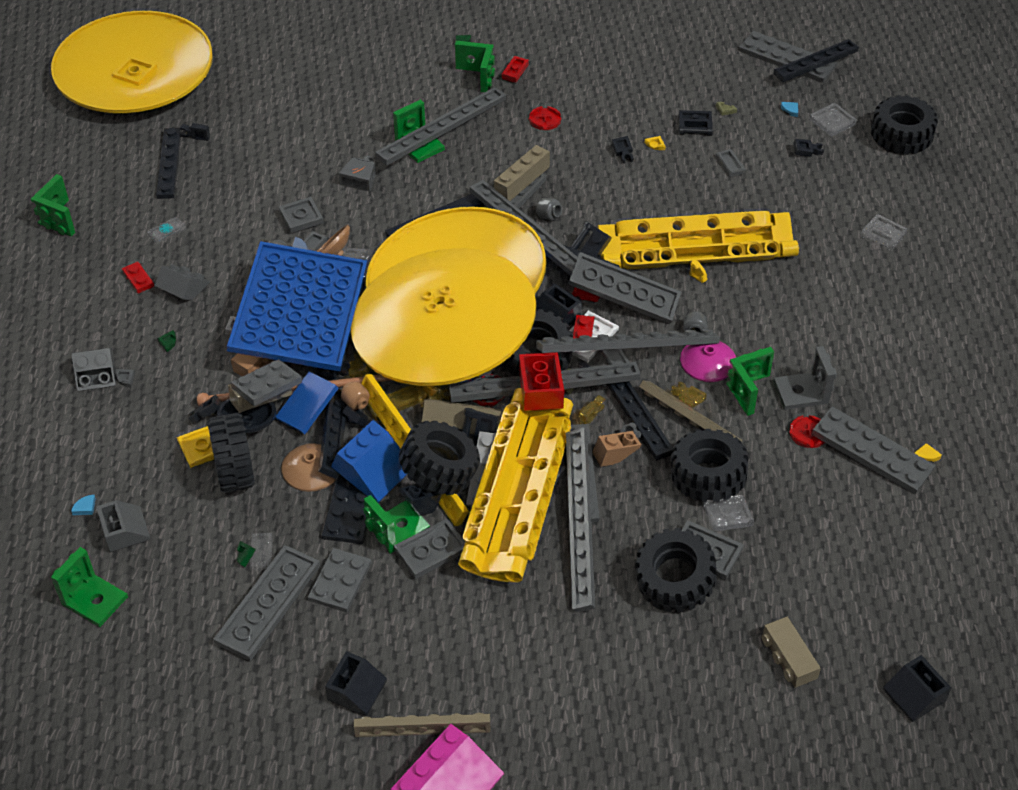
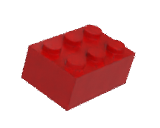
[519,352,564,411]

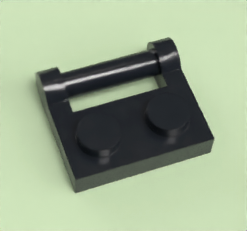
[679,110,713,136]
[569,221,612,258]
[462,408,499,446]

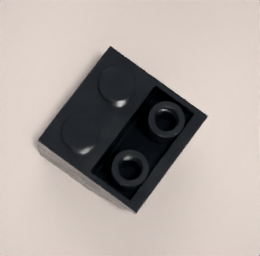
[536,284,582,326]
[325,651,387,716]
[883,655,952,722]

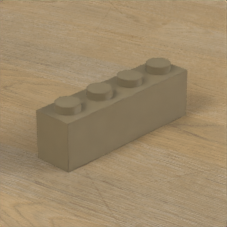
[494,145,550,201]
[422,399,504,434]

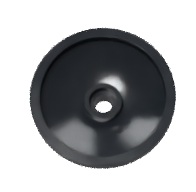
[217,398,276,434]

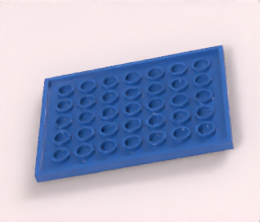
[227,241,367,371]

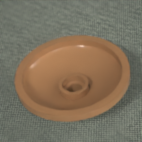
[317,224,350,256]
[282,443,336,492]

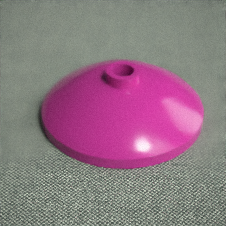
[680,341,736,382]

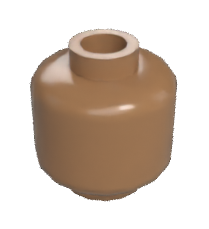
[341,382,370,410]

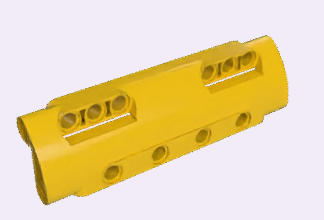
[597,211,799,269]
[458,388,573,582]

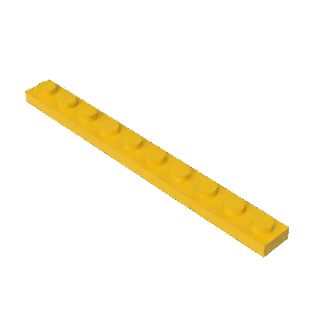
[361,374,469,526]

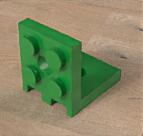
[455,41,495,93]
[393,99,445,163]
[31,174,76,237]
[726,347,774,416]
[363,495,430,554]
[51,547,128,627]

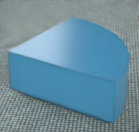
[781,102,798,117]
[71,495,96,515]

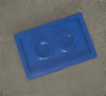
[275,372,339,434]

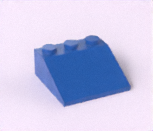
[331,420,407,503]

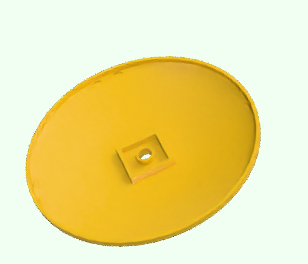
[51,11,213,113]
[366,207,546,304]
[351,248,536,386]

